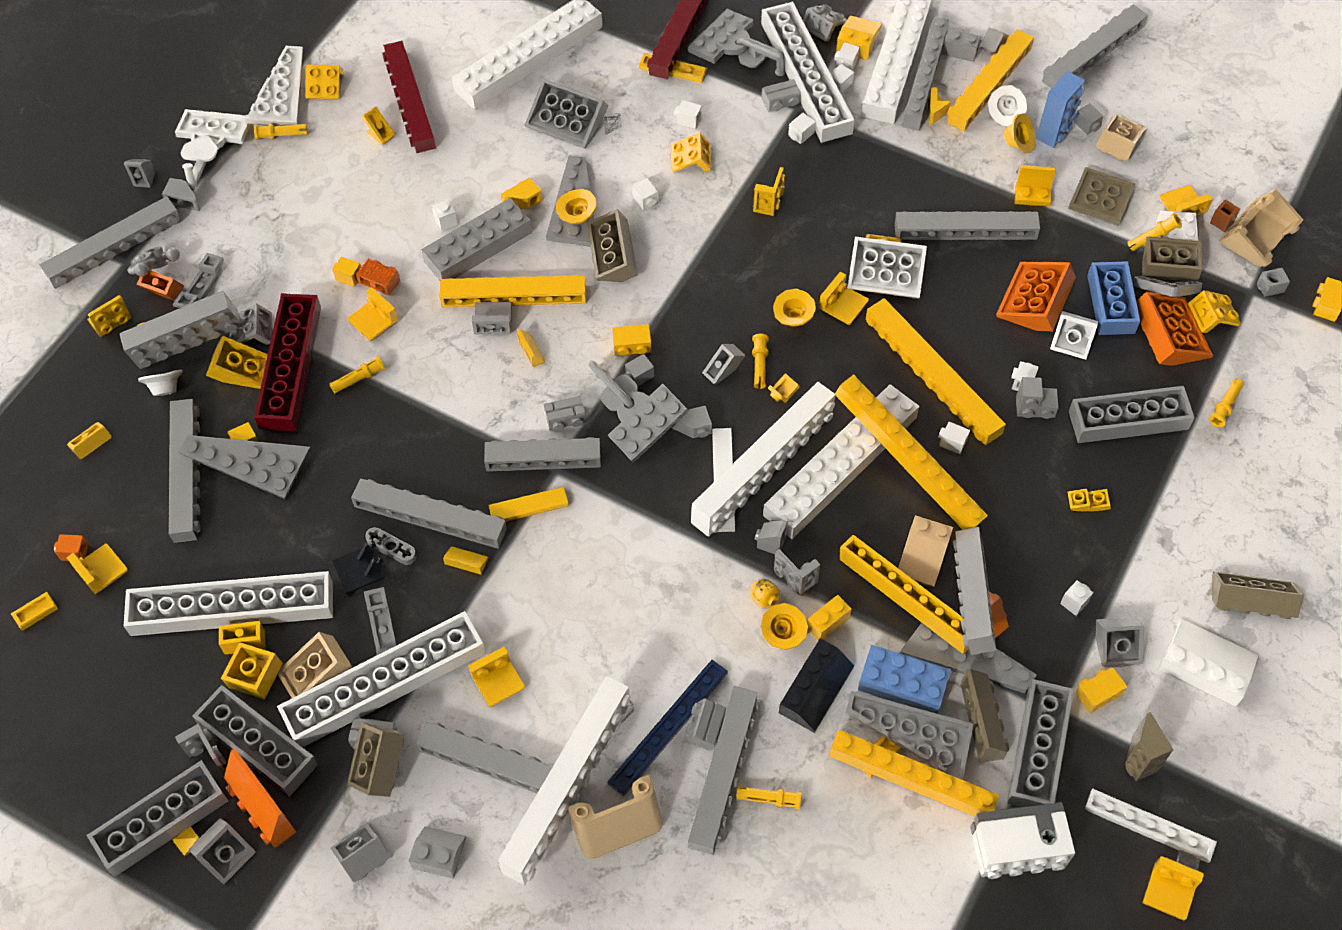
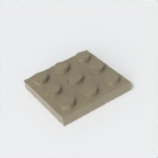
[1068,167,1136,226]

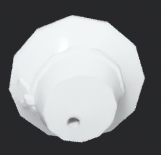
[988,85,1028,126]
[138,369,183,396]

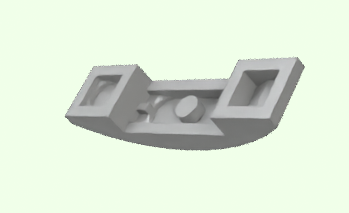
[173,253,224,308]
[364,587,396,655]

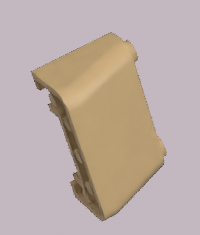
[1219,189,1303,267]
[568,775,663,859]

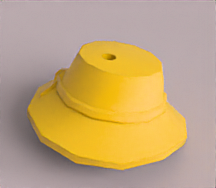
[1004,113,1036,153]
[556,189,597,224]
[773,289,816,327]
[760,603,808,650]

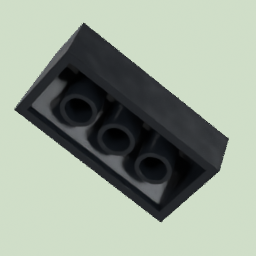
[779,638,854,733]

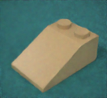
[1096,114,1146,161]
[898,515,953,588]
[278,632,352,698]

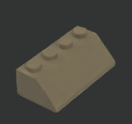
[587,209,637,282]
[1212,571,1303,619]
[960,669,1009,763]

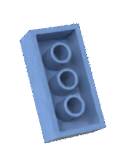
[1036,71,1085,148]
[1087,261,1140,335]
[858,645,951,714]

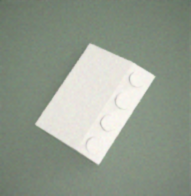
[847,237,927,299]
[1159,619,1258,706]

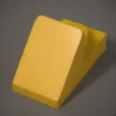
[929,87,951,125]
[361,106,395,145]

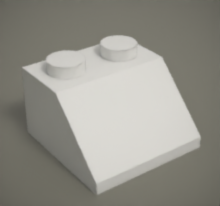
[1050,311,1098,359]

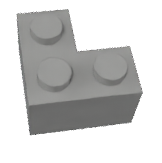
[1016,377,1058,419]

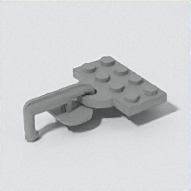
[688,9,785,76]
[589,361,689,463]

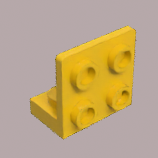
[305,65,343,99]
[671,132,711,172]
[1015,165,1056,207]
[753,167,786,216]
[1159,185,1213,216]
[819,272,869,325]
[347,287,398,341]
[1188,290,1241,333]
[87,295,132,337]
[67,544,128,594]
[468,646,525,707]
[1143,856,1204,920]

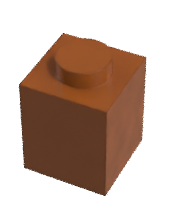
[1210,199,1240,232]

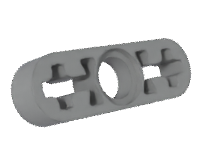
[365,527,417,565]

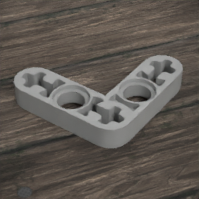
[1133,276,1202,297]

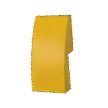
[1067,489,1111,511]

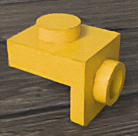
[768,373,800,403]

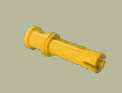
[254,124,307,140]
[1128,213,1182,251]
[752,334,769,389]
[329,355,385,394]
[1209,379,1244,428]
[736,786,802,810]

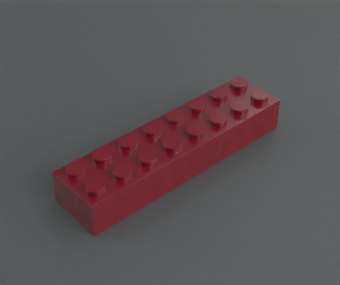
[254,293,321,431]

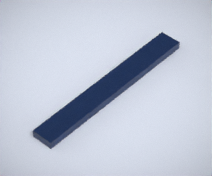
[607,659,728,796]

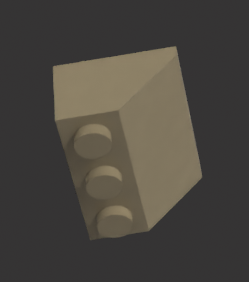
[1142,236,1203,281]
[1125,712,1173,781]
[347,722,404,797]

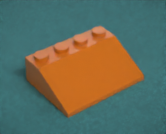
[996,262,1076,331]
[1136,292,1213,366]
[224,748,296,848]

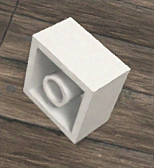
[1155,211,1198,241]

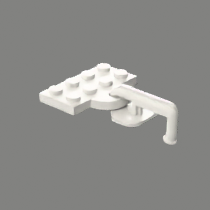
[175,109,251,189]

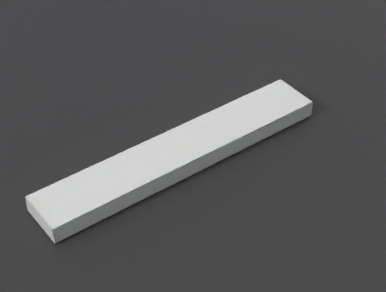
[712,428,735,532]
[1084,789,1217,863]

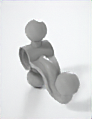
[127,247,180,276]

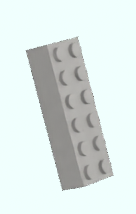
[421,198,532,280]
[119,291,243,369]
[1068,386,1195,443]
[1007,679,1074,807]
[192,685,318,797]
[87,760,228,877]

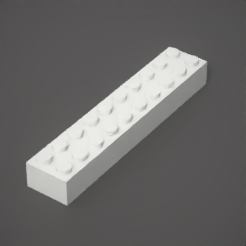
[452,0,602,110]
[861,0,933,124]
[761,2,854,143]
[691,382,835,537]
[763,384,919,539]
[124,571,333,636]
[277,611,485,747]
[498,676,631,886]

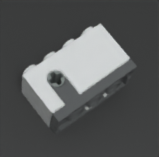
[970,802,1075,879]

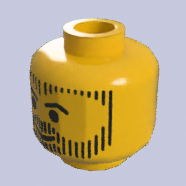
[750,579,780,609]

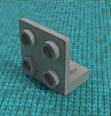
[803,4,847,41]
[472,302,512,334]
[230,303,272,345]
[774,549,820,596]
[175,724,226,773]

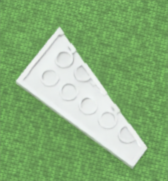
[244,46,303,126]

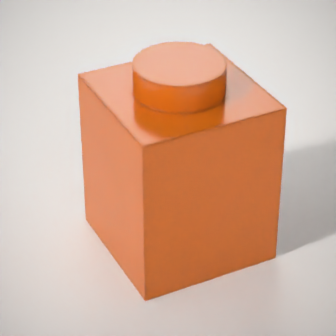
[54,534,89,561]

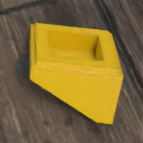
[173,826,199,856]

